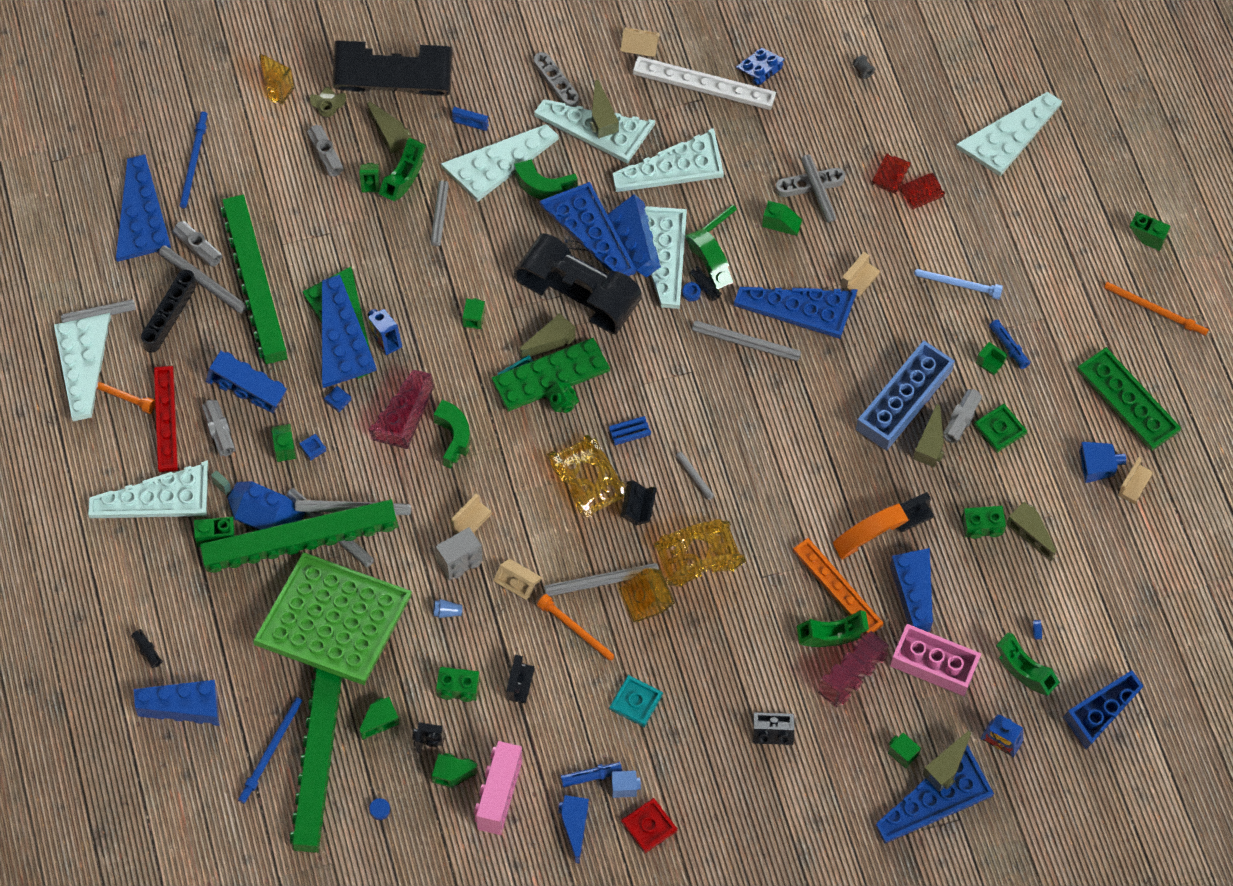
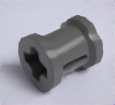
[853,55,876,79]

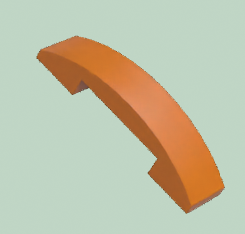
[833,504,909,560]

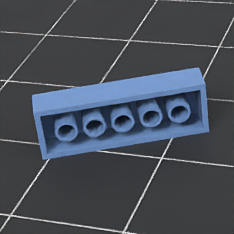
[856,340,955,451]

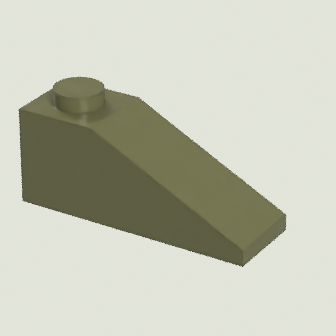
[590,80,619,139]
[367,102,411,154]
[519,313,576,359]
[913,404,945,467]
[1006,502,1056,561]
[922,730,971,792]

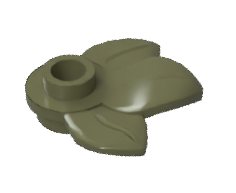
[310,86,346,117]

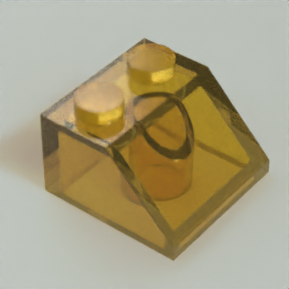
[259,54,294,105]
[619,568,675,622]

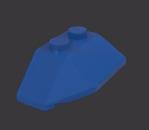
[227,481,305,530]

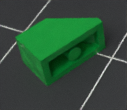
[359,163,380,193]
[762,200,802,236]
[272,424,296,462]
[360,697,400,740]

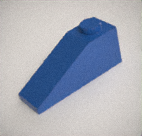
[558,795,589,863]

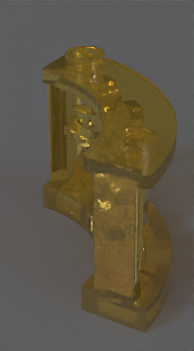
[547,435,626,518]
[653,519,746,587]

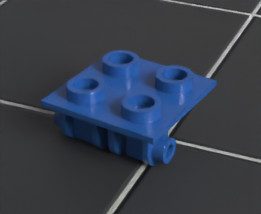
[736,48,785,85]

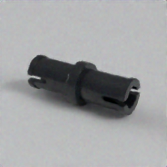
[690,266,722,301]
[131,629,163,668]

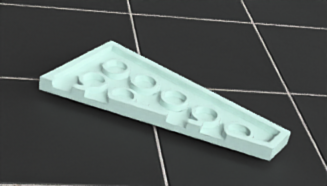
[956,92,1062,176]
[534,99,655,164]
[441,124,559,202]
[613,128,724,192]
[645,206,687,309]
[54,313,111,421]
[88,460,209,518]

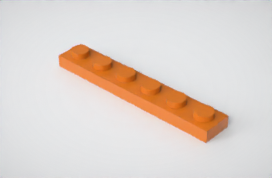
[793,538,884,637]

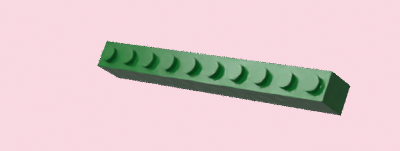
[220,194,288,364]
[200,499,399,573]
[290,667,342,853]

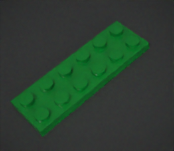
[491,337,610,412]
[1077,347,1181,451]

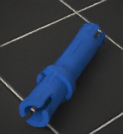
[989,319,1031,369]
[561,761,622,788]

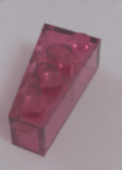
[368,369,435,449]

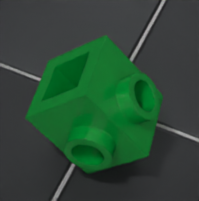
[545,382,579,413]

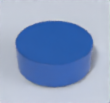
[682,282,701,302]
[1032,620,1042,640]
[369,798,390,820]

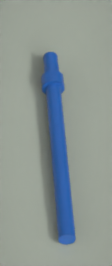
[179,111,208,208]
[238,697,303,804]

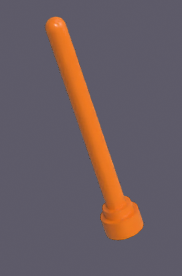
[96,382,155,414]
[537,594,614,660]

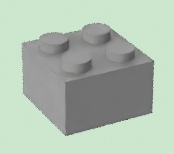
[435,527,483,580]

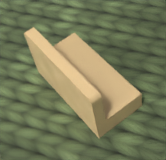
[620,27,660,57]
[841,252,880,298]
[1118,457,1153,504]
[451,494,492,534]
[493,559,542,600]

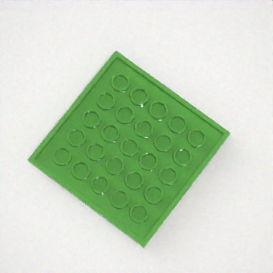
[254,552,412,685]

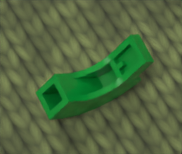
[379,138,426,202]
[514,159,578,200]
[685,228,733,289]
[433,399,470,469]
[796,610,869,647]
[996,632,1060,696]

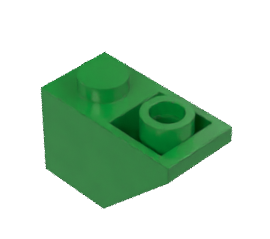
[1129,211,1171,251]
[194,517,235,548]
[432,753,478,788]

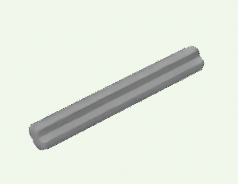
[801,154,836,223]
[431,181,449,246]
[61,299,136,323]

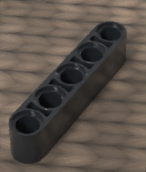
[141,270,196,353]

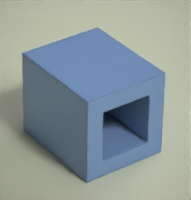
[611,771,641,798]

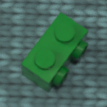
[962,506,1006,539]
[436,667,480,702]

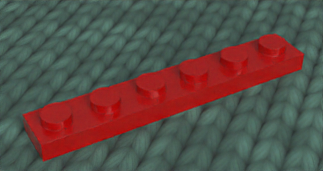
[154,366,178,472]

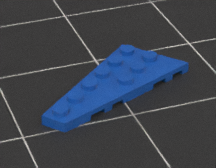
[116,154,171,262]
[539,182,636,276]
[322,275,377,388]
[734,287,858,339]
[875,744,994,844]

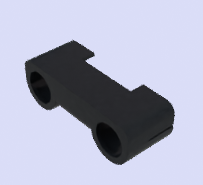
[332,41,453,96]
[514,233,642,334]

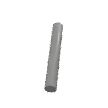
[676,452,714,500]

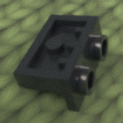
[620,480,657,526]
[897,492,934,532]
[506,654,535,704]
[753,712,795,745]
[412,722,445,754]

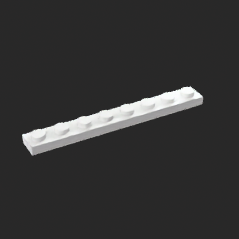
[633,56,776,110]

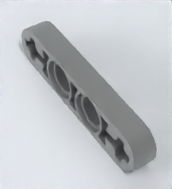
[534,52,579,107]
[776,168,845,197]

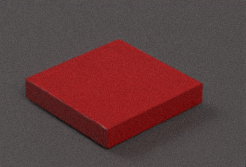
[621,798,678,854]

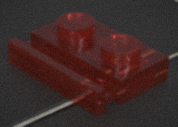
[872,153,911,194]
[900,172,945,210]

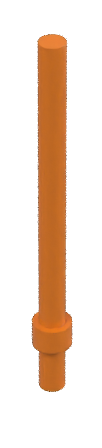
[1104,282,1209,336]

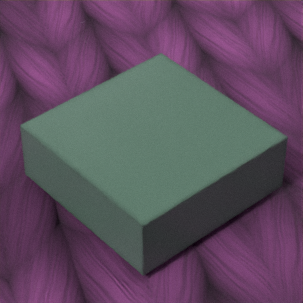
[211,471,231,495]

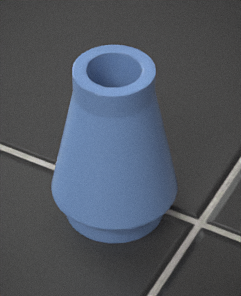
[433,599,462,618]

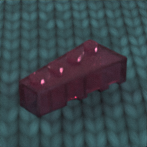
[818,631,889,708]

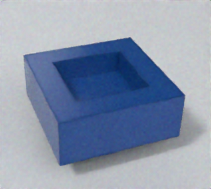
[324,386,352,413]
[299,434,326,461]

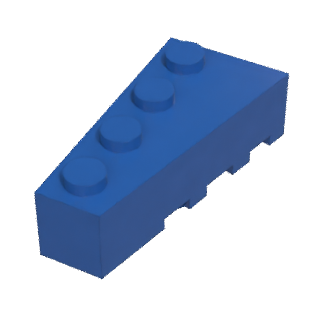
[607,194,661,278]
[205,351,287,413]
[890,548,933,632]
[1063,670,1144,749]
[134,680,220,726]

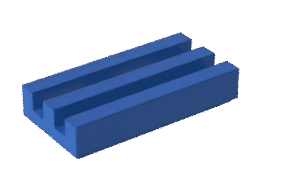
[452,107,489,131]
[609,416,651,445]

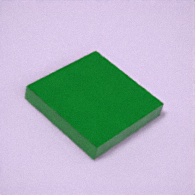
[973,403,1027,453]

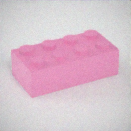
[890,624,981,696]
[474,741,523,835]

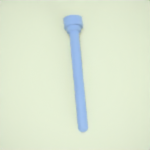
[914,269,1003,300]

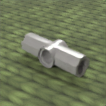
[307,125,344,177]
[172,221,223,267]
[943,389,982,443]
[202,399,236,456]

